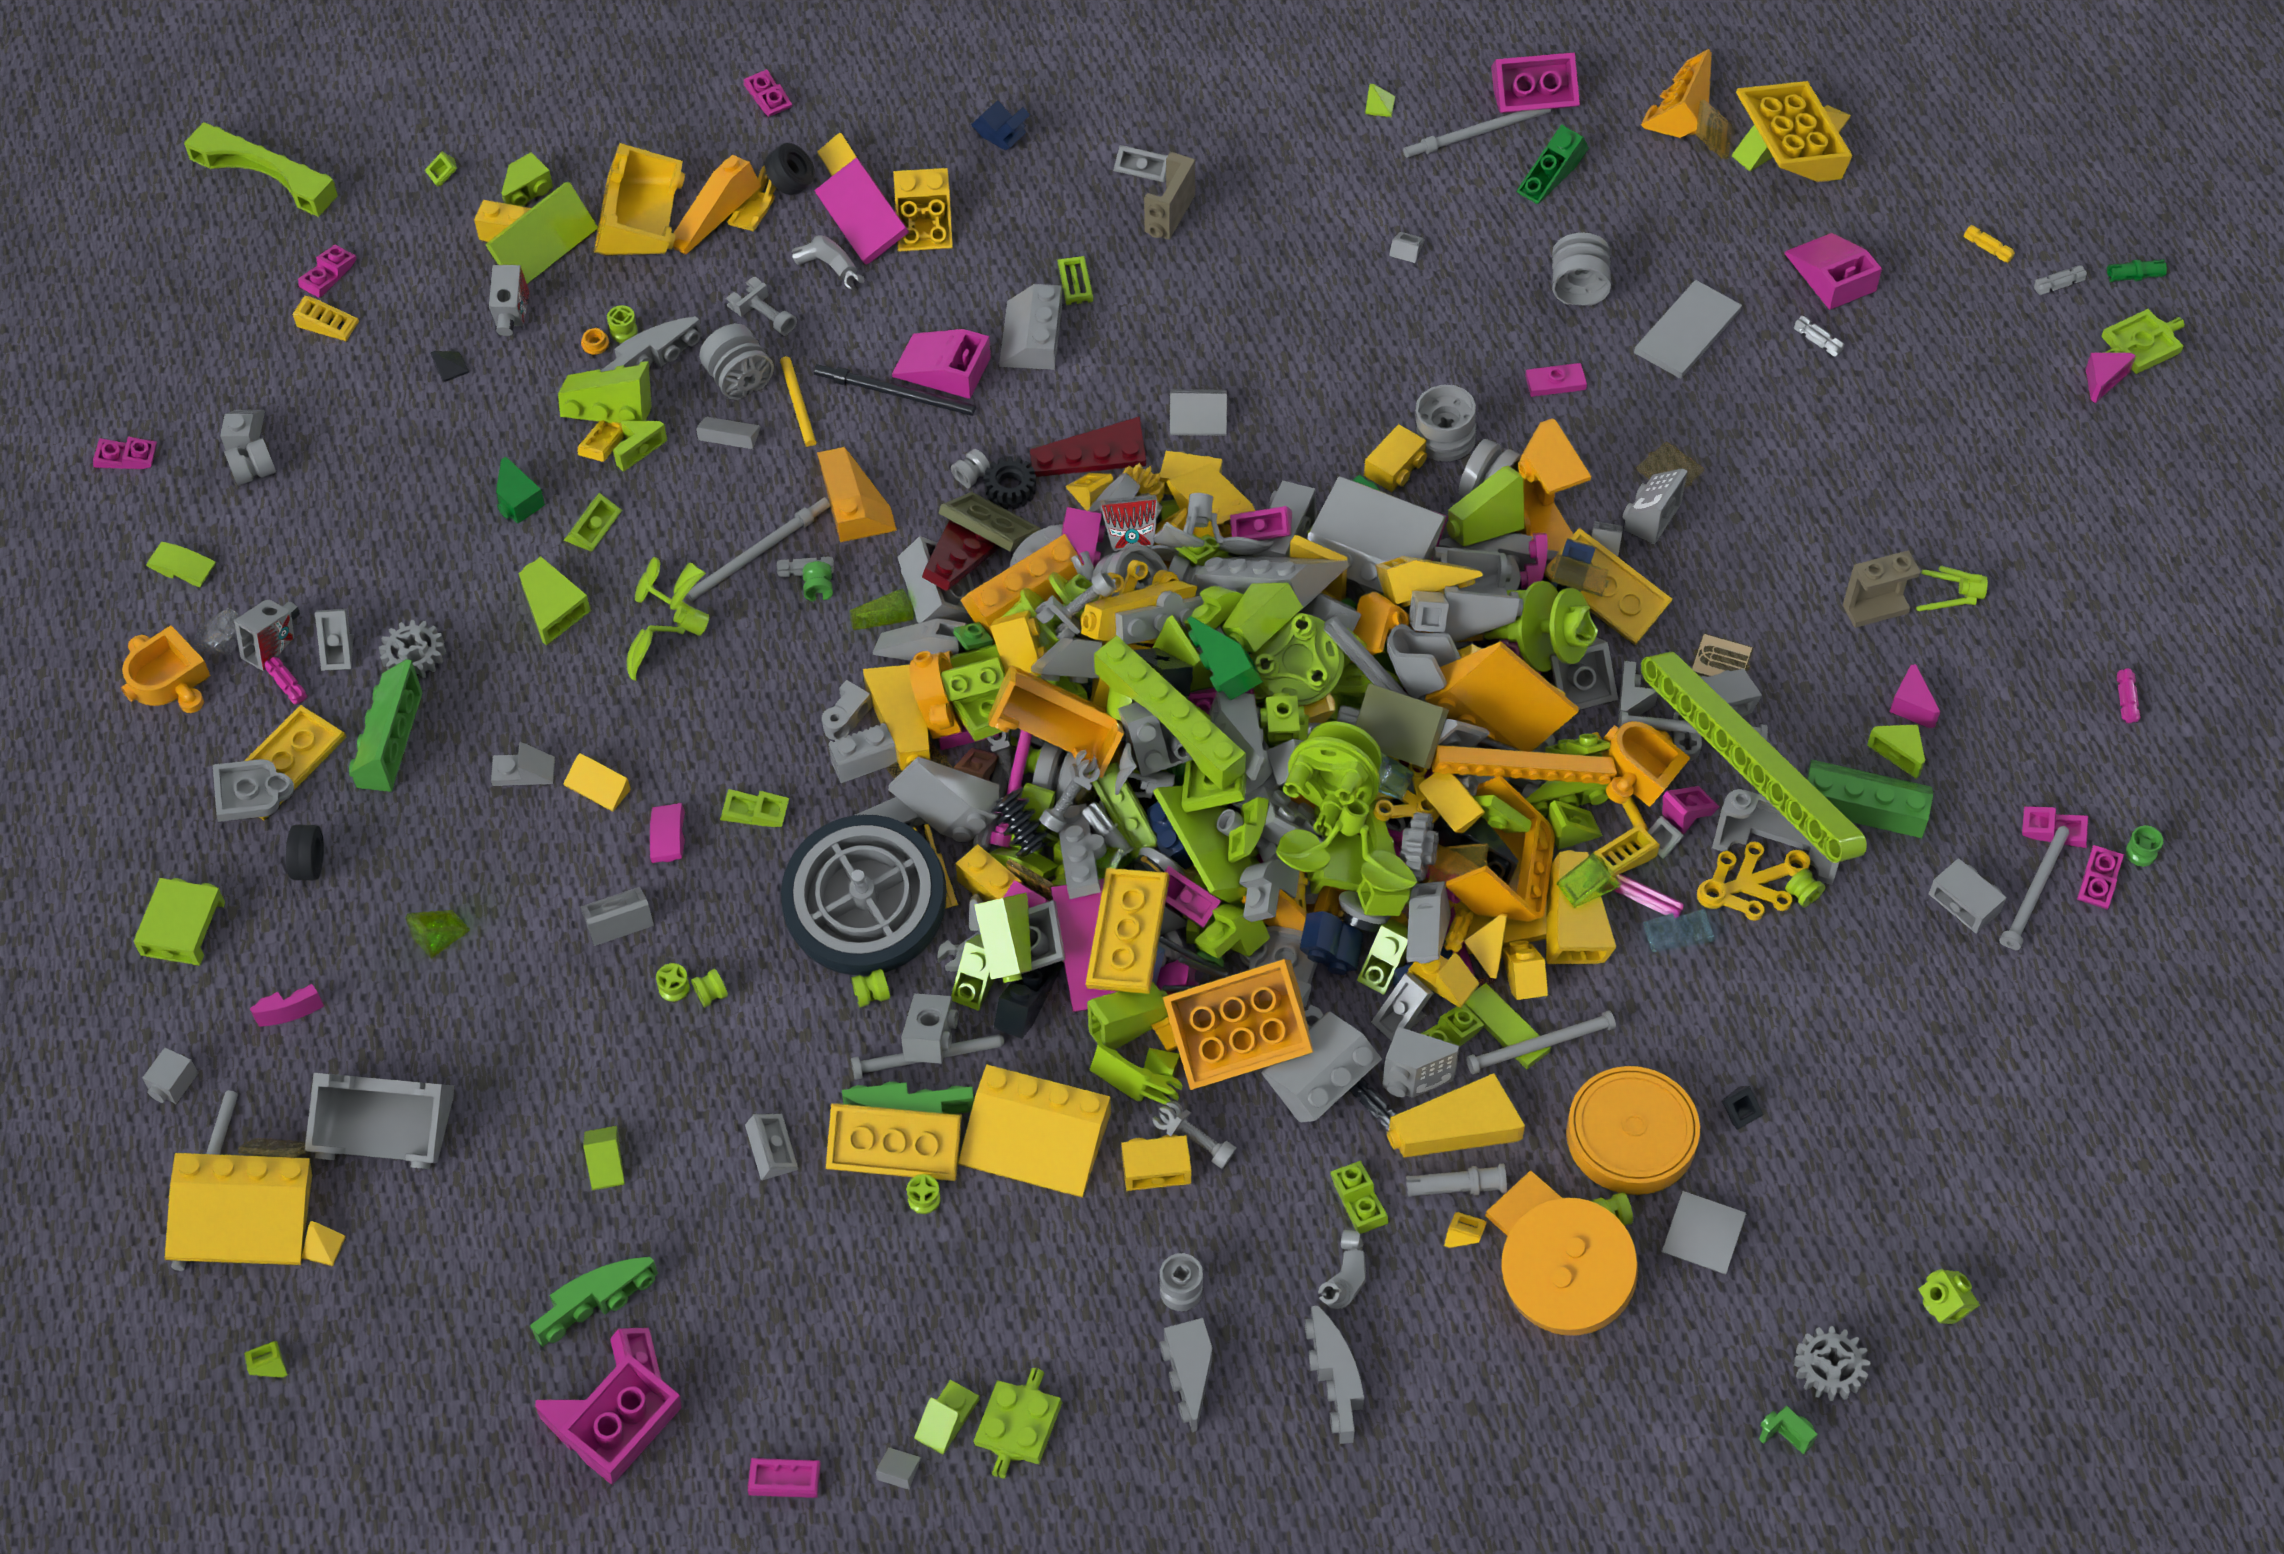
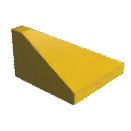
[1824,105,1851,132]
[1444,1212,1487,1248]
[302,1221,345,1266]

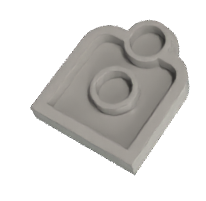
[213,759,294,822]
[1240,926,1317,984]

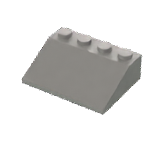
[1307,476,1446,592]
[1195,555,1349,611]

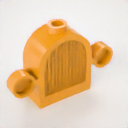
[121,625,211,713]
[909,651,962,739]
[1603,721,1690,807]

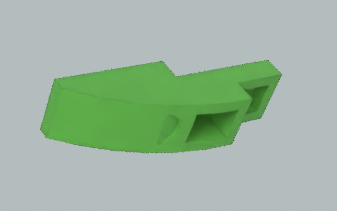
[842,1082,974,1114]
[530,1257,658,1347]

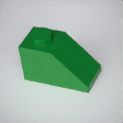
[496,456,545,524]

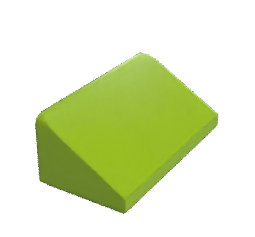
[564,493,622,552]

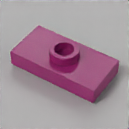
[1525,363,1587,397]
[748,1458,821,1498]

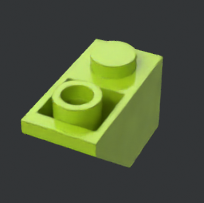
[501,152,553,207]
[1357,919,1408,995]
[951,934,995,1011]

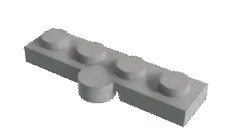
[1115,591,1204,644]
[1059,803,1107,899]

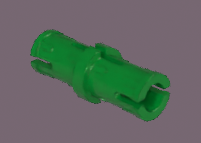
[2107,259,2167,282]

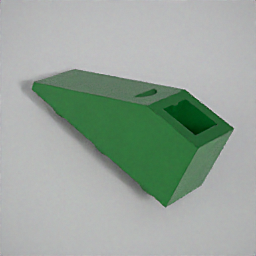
[1516,124,1589,205]
[1187,616,1263,700]

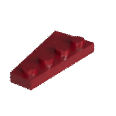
[1030,416,1146,477]
[922,520,1000,591]

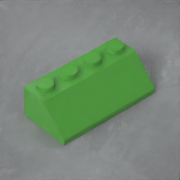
[349,659,423,792]
[1807,759,1933,838]

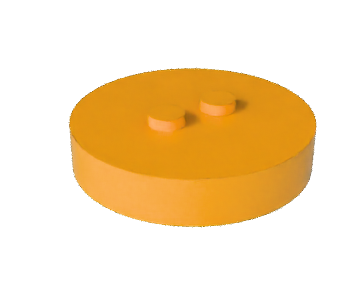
[1566,1066,1700,1195]
[1501,1198,1638,1336]

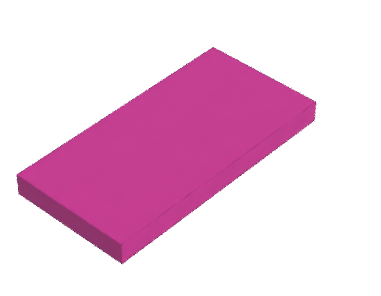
[814,157,909,265]
[1051,878,1118,1012]

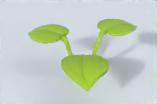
[627,557,709,681]
[1276,798,1417,892]

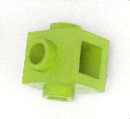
[1260,693,1305,743]
[1918,1269,1980,1324]

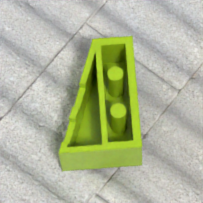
[558,361,651,423]

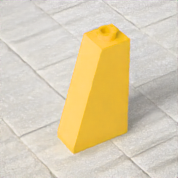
[1081,580,1197,644]
[863,665,931,770]
[1546,850,1616,964]
[1387,1073,1525,1157]

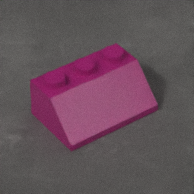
[1491,52,1580,113]
[558,1353,681,1485]

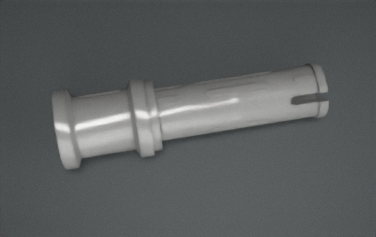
[1406,1163,1507,1197]

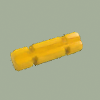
[1964,225,2015,263]
[1444,908,1474,952]

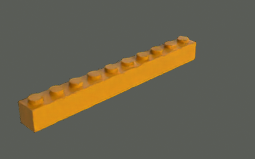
[1431,745,1617,785]

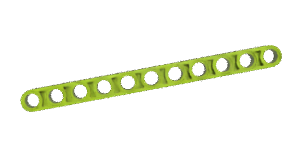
[1641,652,1867,863]

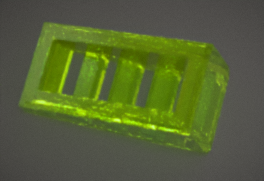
[849,588,914,630]

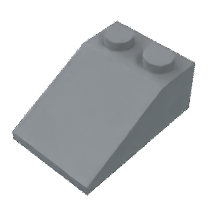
[888,757,1000,842]

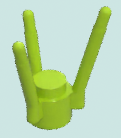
[1916,566,1988,611]

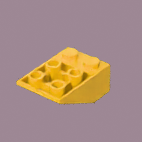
[893,168,953,251]
[1166,464,1256,538]
[1375,556,1483,607]

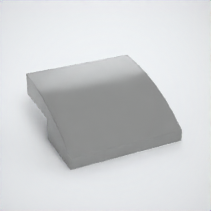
[1662,1191,1746,1275]

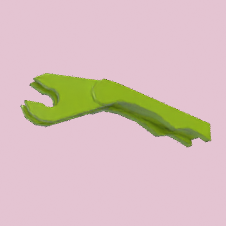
[1090,1041,1183,1105]

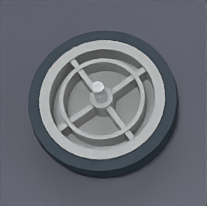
[781,814,947,976]

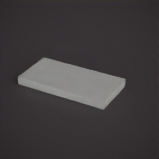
[1634,280,1742,379]

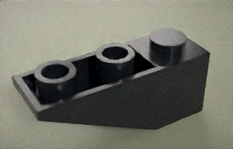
[1433,815,1519,885]
[993,961,1064,1039]

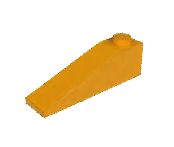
[1641,49,1712,138]
[673,155,761,255]
[817,447,897,542]

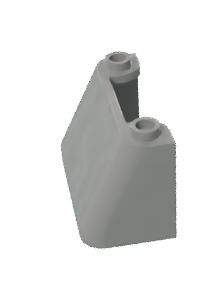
[1432,547,1523,643]
[1712,789,1839,885]
[305,1073,455,1169]

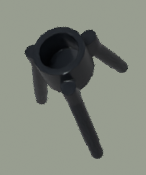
[1159,936,1228,992]

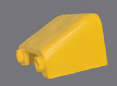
[594,143,685,256]

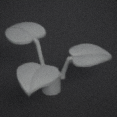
[1148,493,1273,562]
[1093,740,1175,835]

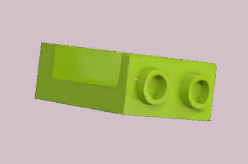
[941,644,1006,702]
[1307,829,1367,894]
[133,878,225,966]

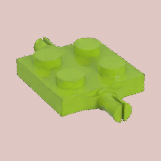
[2101,309,2185,374]
[974,1368,1062,1479]

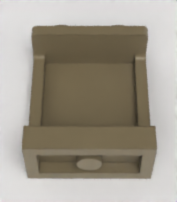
[1144,151,1195,240]
[1843,550,1920,628]

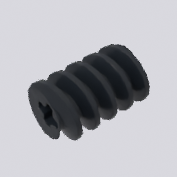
[991,787,1051,857]

